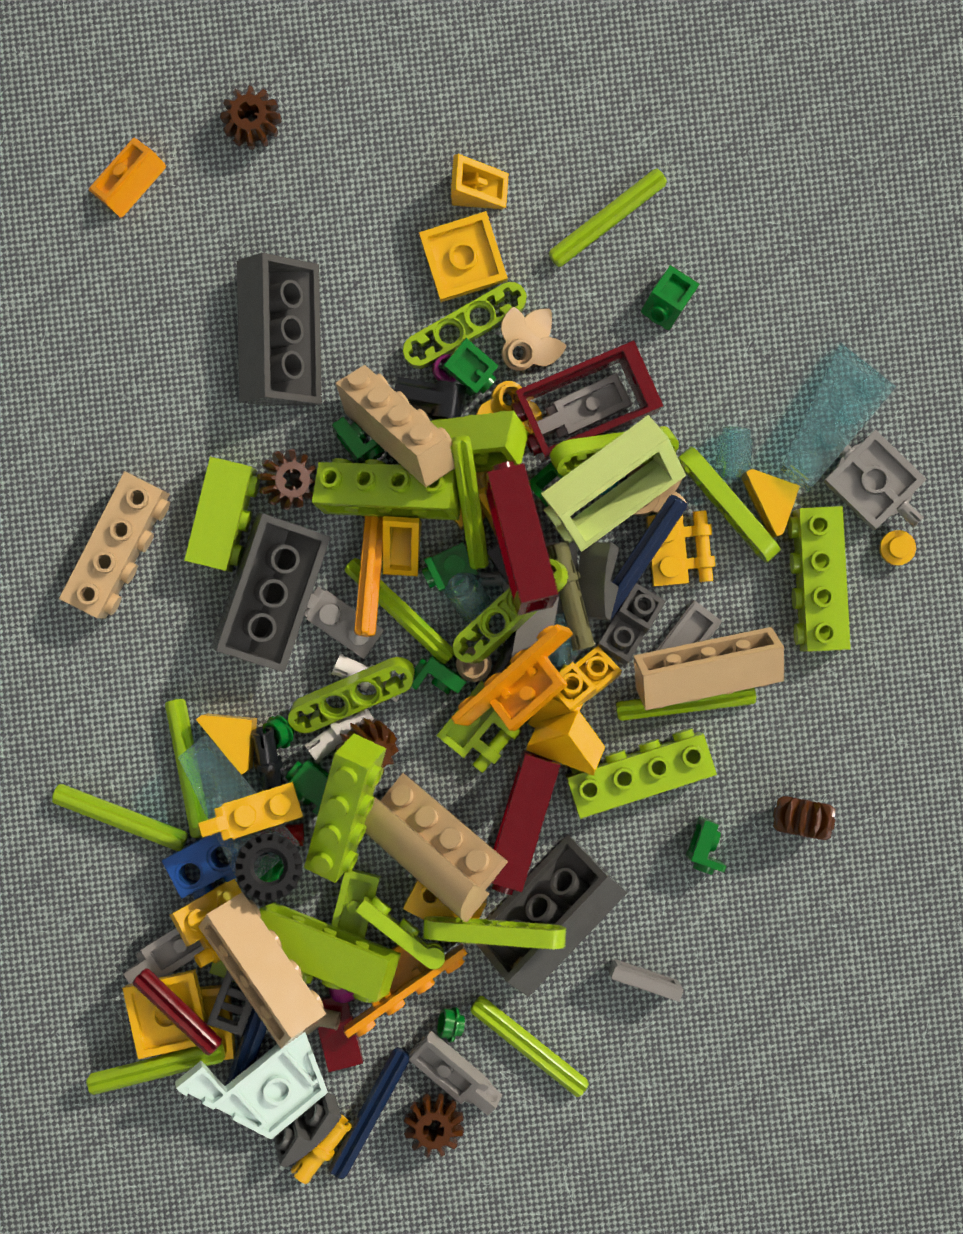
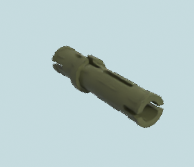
[546,541,595,651]

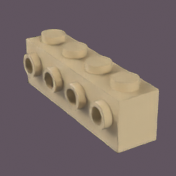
[336,365,455,487]
[59,471,170,619]
[634,627,784,710]
[198,892,326,1049]

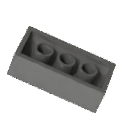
[237,252,322,406]
[211,513,330,673]
[476,835,627,997]

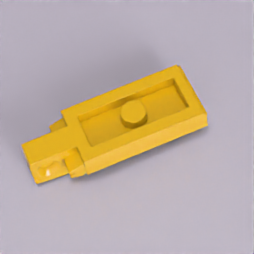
[198,782,303,841]

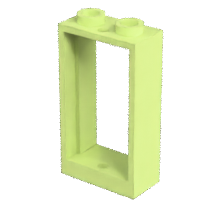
[541,415,686,552]

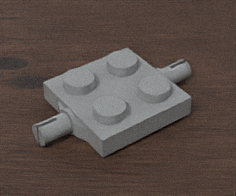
[823,429,927,531]

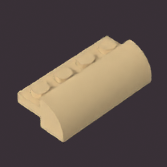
[364,773,508,923]

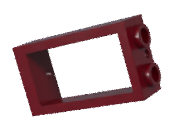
[510,340,664,463]
[485,461,559,616]
[491,749,560,895]

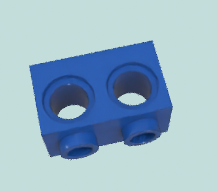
[162,832,243,899]

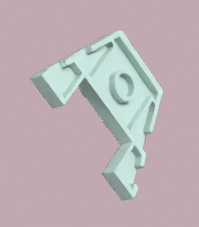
[175,1032,328,1139]

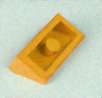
[88,137,166,217]

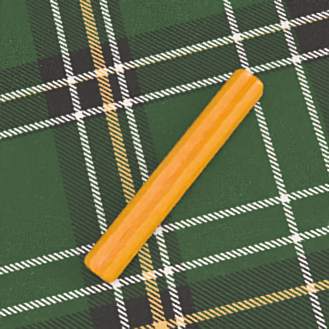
[354,516,383,637]

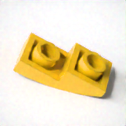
[555,646,622,712]

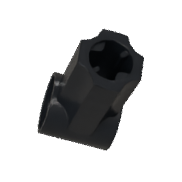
[394,377,466,419]

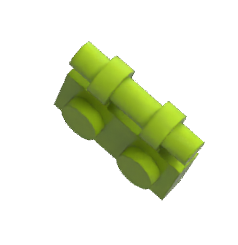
[436,680,522,773]

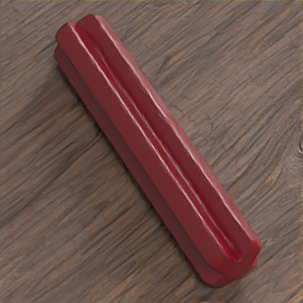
[132,968,222,1056]

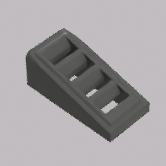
[207,970,252,1036]

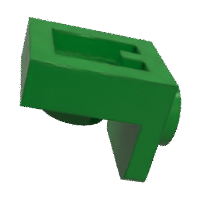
[641,265,700,330]
[442,338,499,396]
[332,417,385,463]
[421,542,478,593]
[411,656,467,694]
[685,816,727,875]

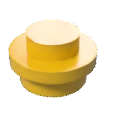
[879,530,916,566]

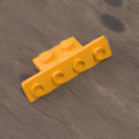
[451,624,573,731]
[344,943,468,1038]

